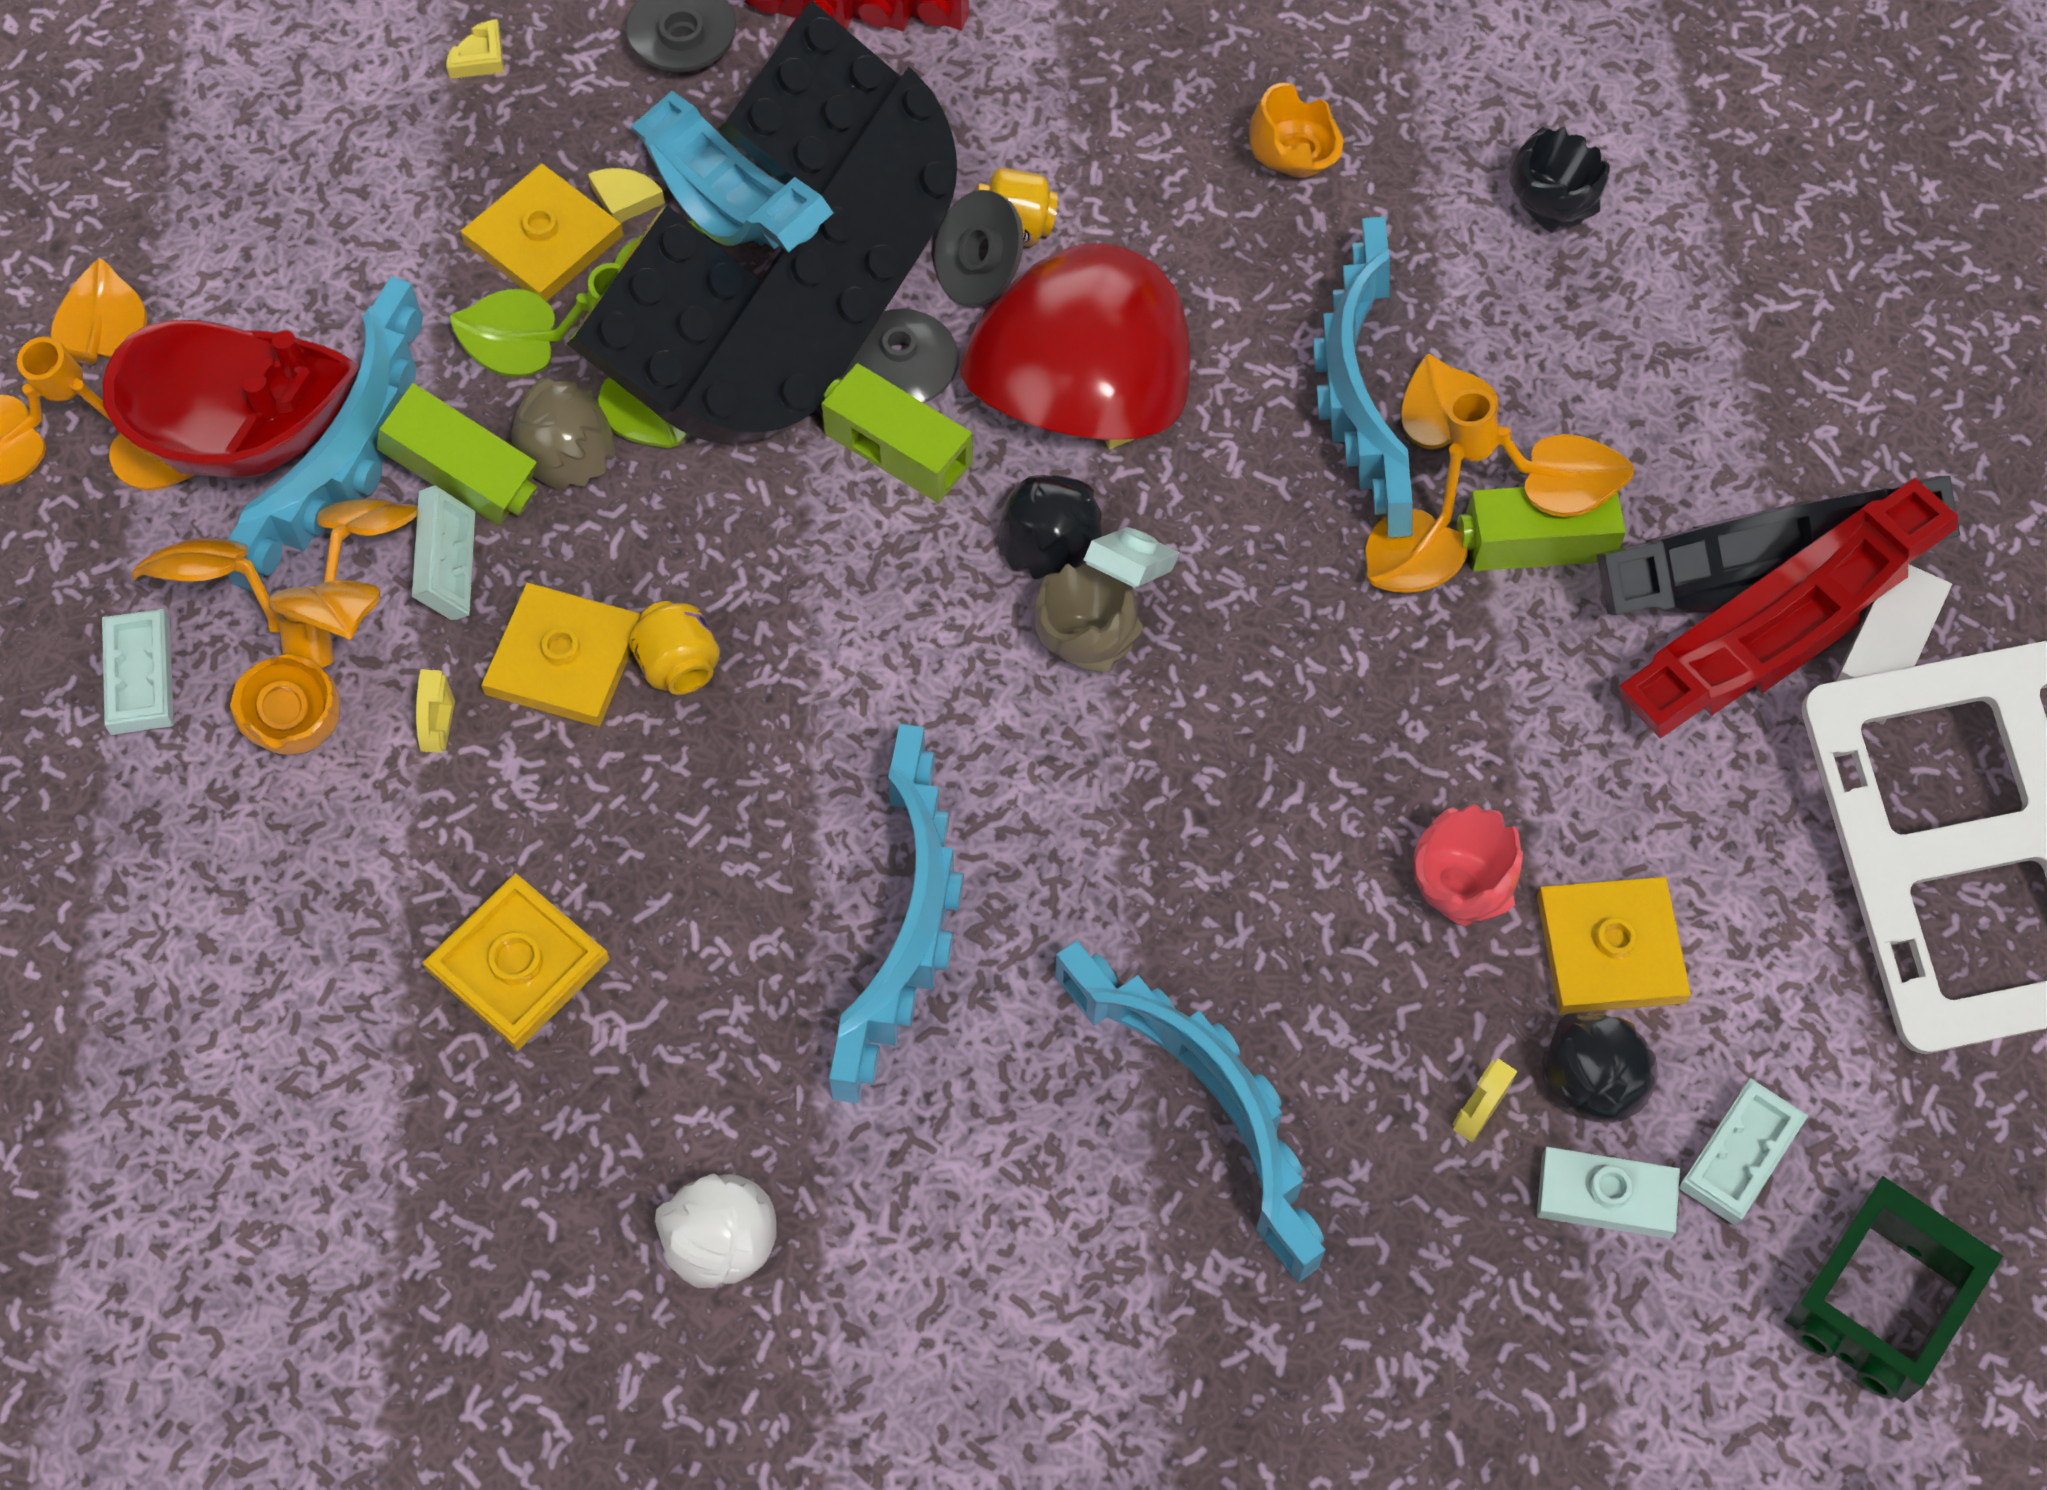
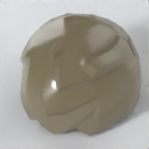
[511,378,615,490]
[1035,564,1144,672]

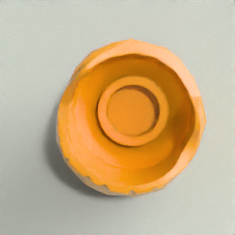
[1249,83,1344,178]
[230,653,341,755]

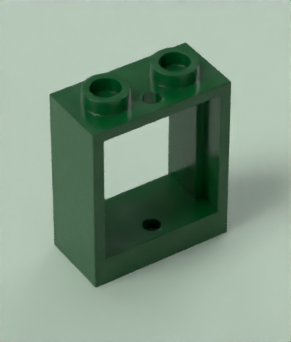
[1784,1176,2004,1403]

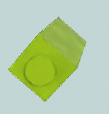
[821,363,973,504]
[377,383,538,526]
[1457,487,1626,571]

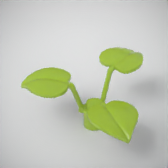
[450,220,704,449]

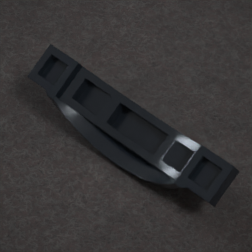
[1596,476,1960,615]

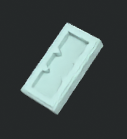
[412,485,475,620]
[1084,527,1180,588]
[102,609,174,735]
[1679,1078,1808,1226]
[1537,1147,1680,1239]

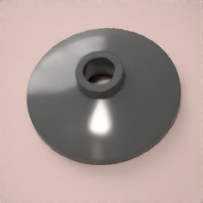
[626,0,736,72]
[934,190,1023,306]
[845,309,958,403]

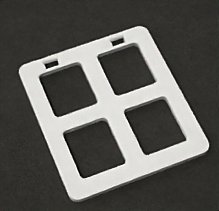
[1802,641,2047,1054]

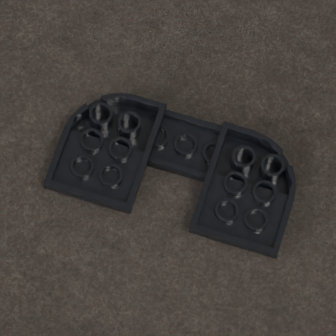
[566,0,957,445]

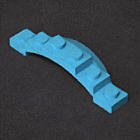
[630,91,833,252]
[1313,216,1413,538]
[227,276,423,592]
[829,724,964,1104]
[1055,940,1325,1283]

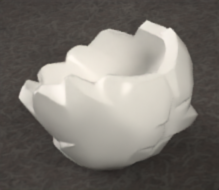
[655,1173,777,1288]

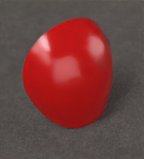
[960,243,1191,440]
[102,320,361,479]

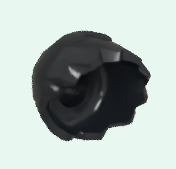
[1509,127,1610,233]
[998,475,1102,579]
[1542,1013,1658,1123]

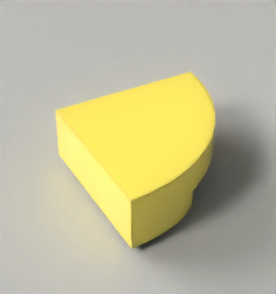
[447,19,504,79]
[587,168,665,223]
[416,669,455,753]
[1452,1058,1518,1143]

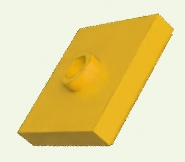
[460,163,624,301]
[481,582,641,727]
[422,873,610,1051]
[1537,877,1691,1014]

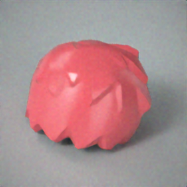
[1413,804,1523,927]

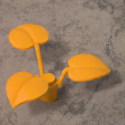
[0,258,194,490]
[1365,354,1635,593]
[132,499,418,668]

